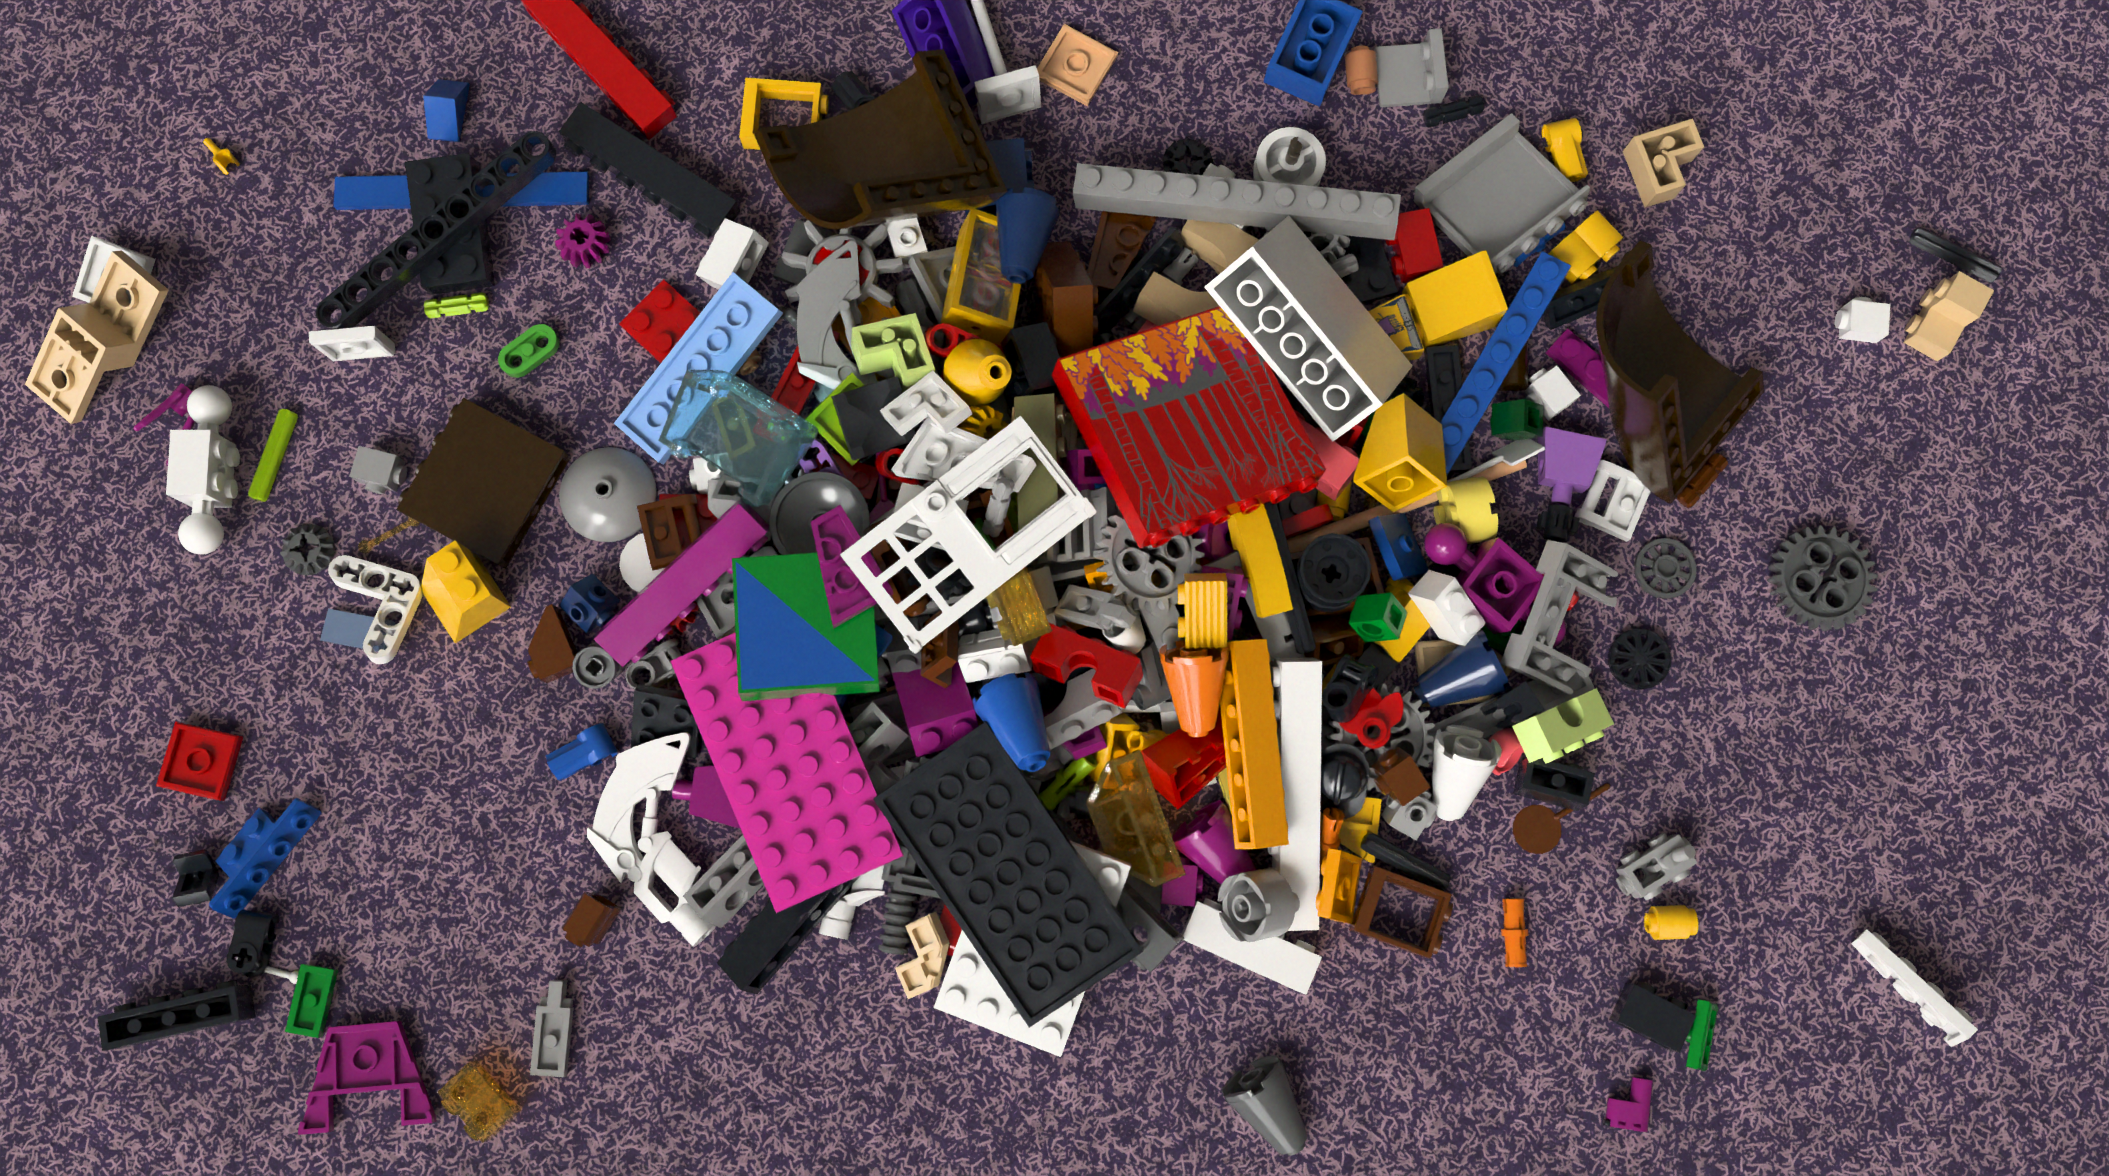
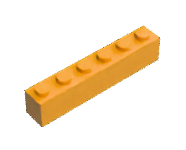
[1220,639,1289,849]

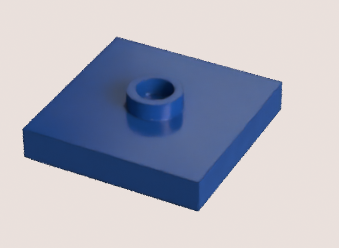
[1368,513,1429,581]

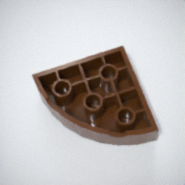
[1033,241,1098,358]

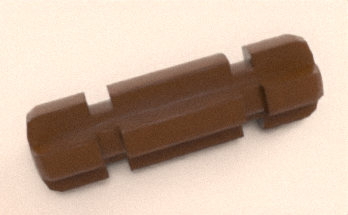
[1677,453,1728,508]

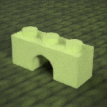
[1512,688,1614,764]

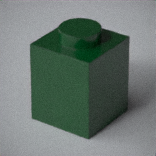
[1490,399,1544,441]

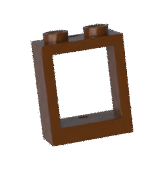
[1349,866,1453,959]

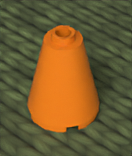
[1159,640,1229,737]

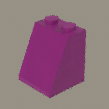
[892,659,979,757]

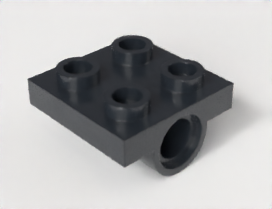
[631,684,701,759]

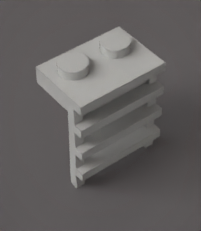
[1038,487,1131,565]

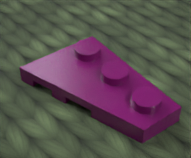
[810,505,894,629]

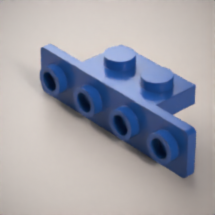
[209,798,321,919]

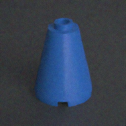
[972,672,1050,772]

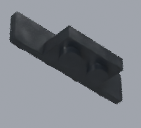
[1093,226,1185,335]

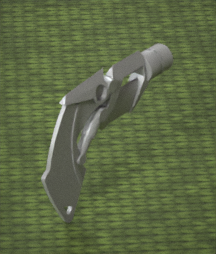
[796,241,895,390]

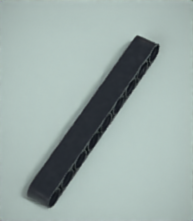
[316,131,556,330]

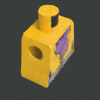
[1368,294,1424,360]

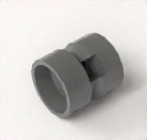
[572,641,626,689]

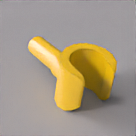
[203,138,240,175]

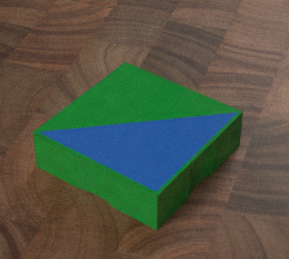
[732,550,880,701]

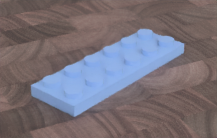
[614,272,783,465]

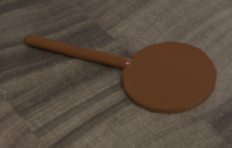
[1513,783,1610,854]

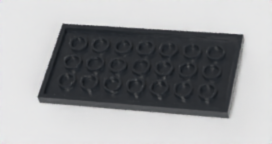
[873,722,1144,1028]

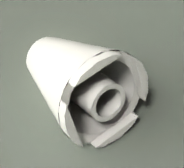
[1431,725,1502,821]

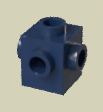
[559,573,620,633]

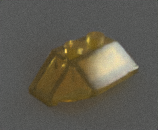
[1086,749,1186,887]

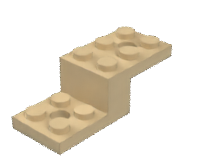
[25,250,169,424]

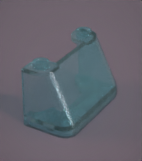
[658,370,818,507]

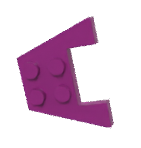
[298,1021,436,1135]

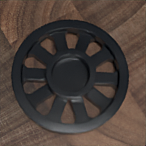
[1608,629,1671,690]

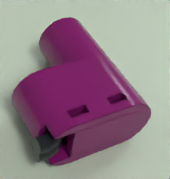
[1602,1077,1653,1132]

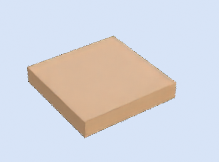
[1037,24,1118,107]

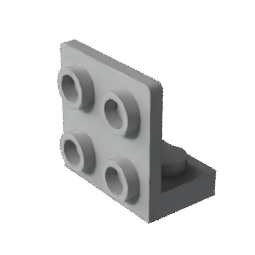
[1374,28,1449,108]

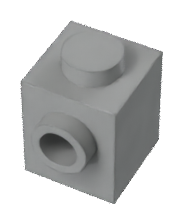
[349,446,407,495]

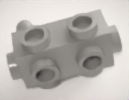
[1616,832,1697,900]

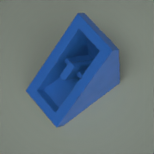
[423,79,470,142]

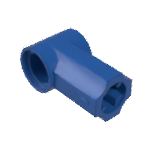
[546,723,618,781]

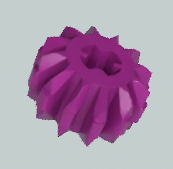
[555,213,611,269]

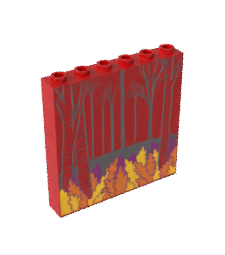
[1051,306,1326,549]

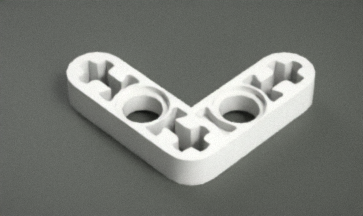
[328,555,423,664]

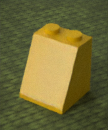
[1402,250,1508,350]
[1353,393,1447,512]
[421,540,511,643]

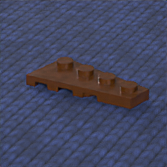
[1087,211,1158,294]

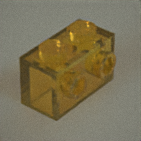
[438,1061,522,1143]

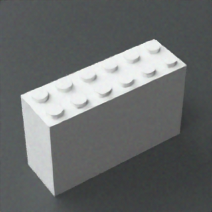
[1205,215,1413,442]

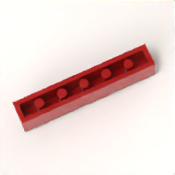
[521,0,677,140]

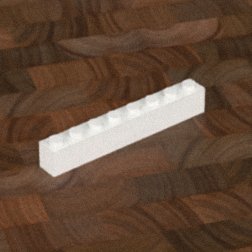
[1267,657,1322,931]

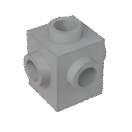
[1381,790,1438,841]

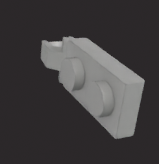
[1053,584,1137,630]
[530,979,574,1077]

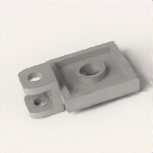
[695,546,778,640]

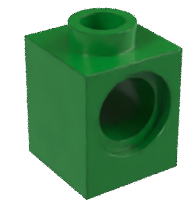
[1348,592,1408,642]

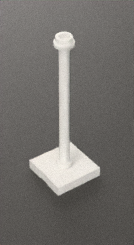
[970,0,1041,124]

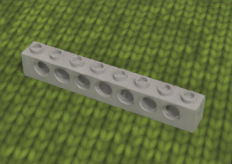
[683,702,909,928]

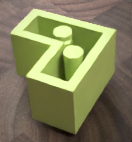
[851,313,935,393]

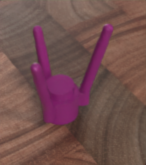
[134,383,195,466]

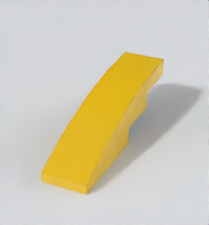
[1227,504,1293,618]

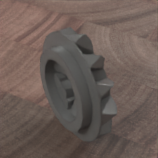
[280,523,335,575]

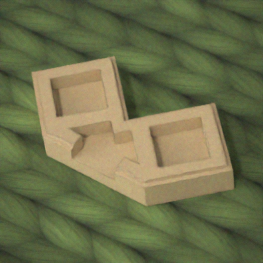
[895,912,949,999]

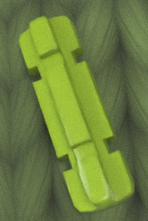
[424,292,489,319]

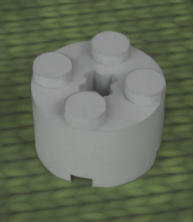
[1218,867,1300,942]

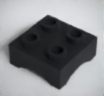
[831,376,916,460]

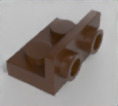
[921,604,959,688]

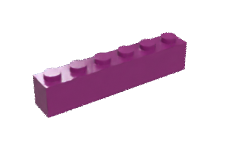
[594,497,769,667]

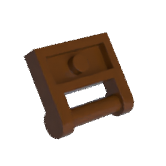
[637,494,702,571]

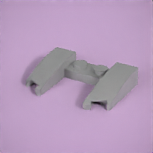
[1500,540,1618,695]

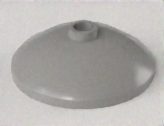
[559,447,657,542]

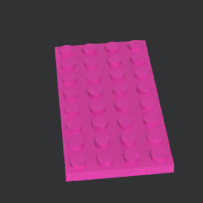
[670,633,904,913]

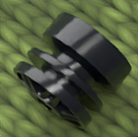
[1294,533,1371,613]

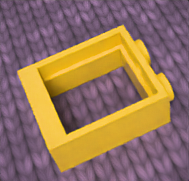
[739,78,829,150]

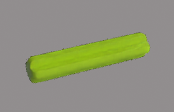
[248,409,298,502]

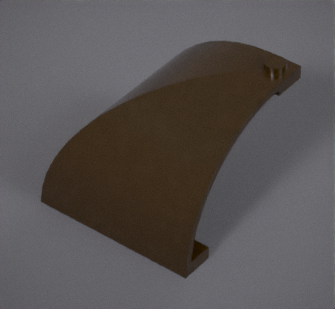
[754,49,1008,230]
[1596,240,1764,504]

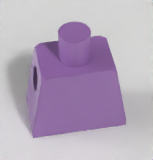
[1538,427,1607,507]

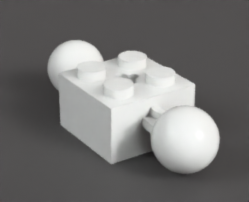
[166,385,240,555]

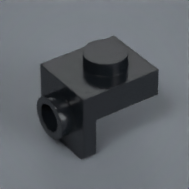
[172,849,219,907]

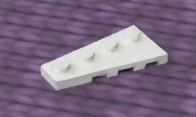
[891,416,1037,493]

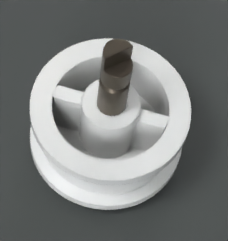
[1253,127,1326,187]

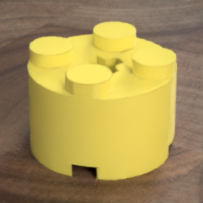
[1434,477,1498,544]

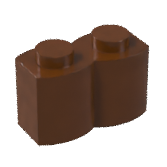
[562,892,621,947]

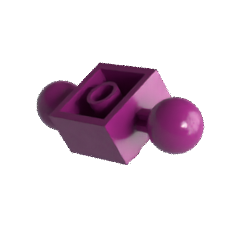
[1424,523,1566,648]

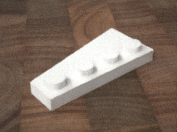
[1851,930,1978,1047]

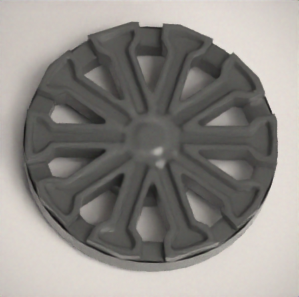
[1634,538,1697,599]

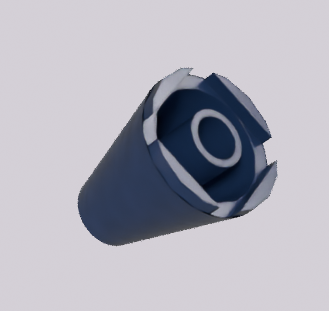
[996,188,1061,284]
[1413,629,1512,708]

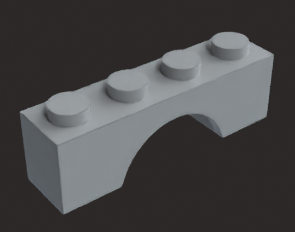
[1044,669,1121,750]

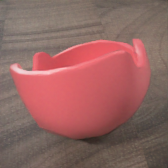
[1488,727,1525,776]

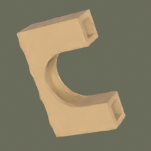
[1133,220,1259,326]

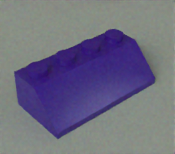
[892,0,995,106]

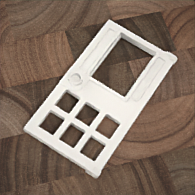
[840,416,1097,654]

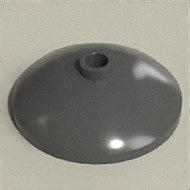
[769,472,870,555]

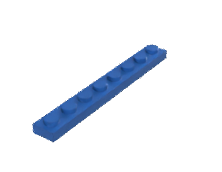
[1440,251,1571,476]

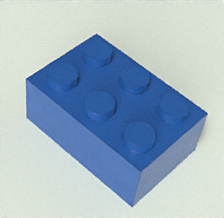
[1263,0,1363,107]

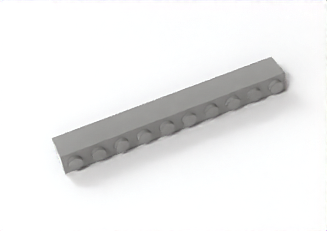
[1073,163,1401,240]

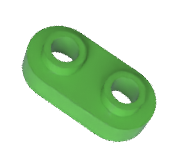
[498,324,559,378]

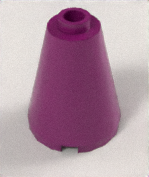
[1170,800,1256,885]

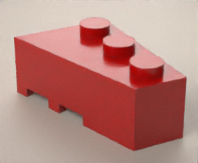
[1142,707,1226,809]

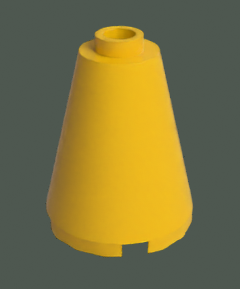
[943,339,1012,406]

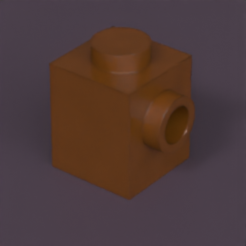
[1371,747,1430,806]

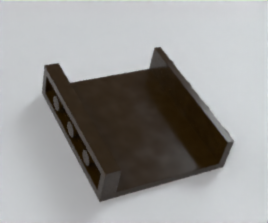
[396,398,571,569]

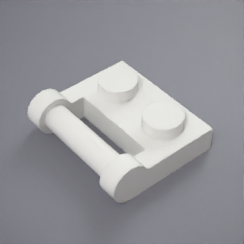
[1574,460,1650,542]

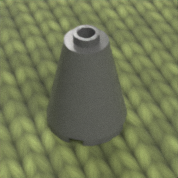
[1222,1055,1308,1156]

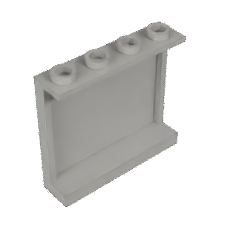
[1414,113,1590,274]

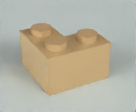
[1623,119,1704,208]
[1904,271,1994,361]

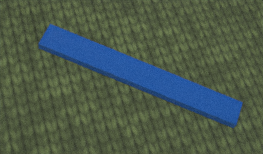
[334,172,589,210]

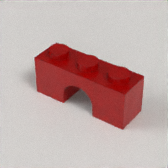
[1030,623,1143,709]

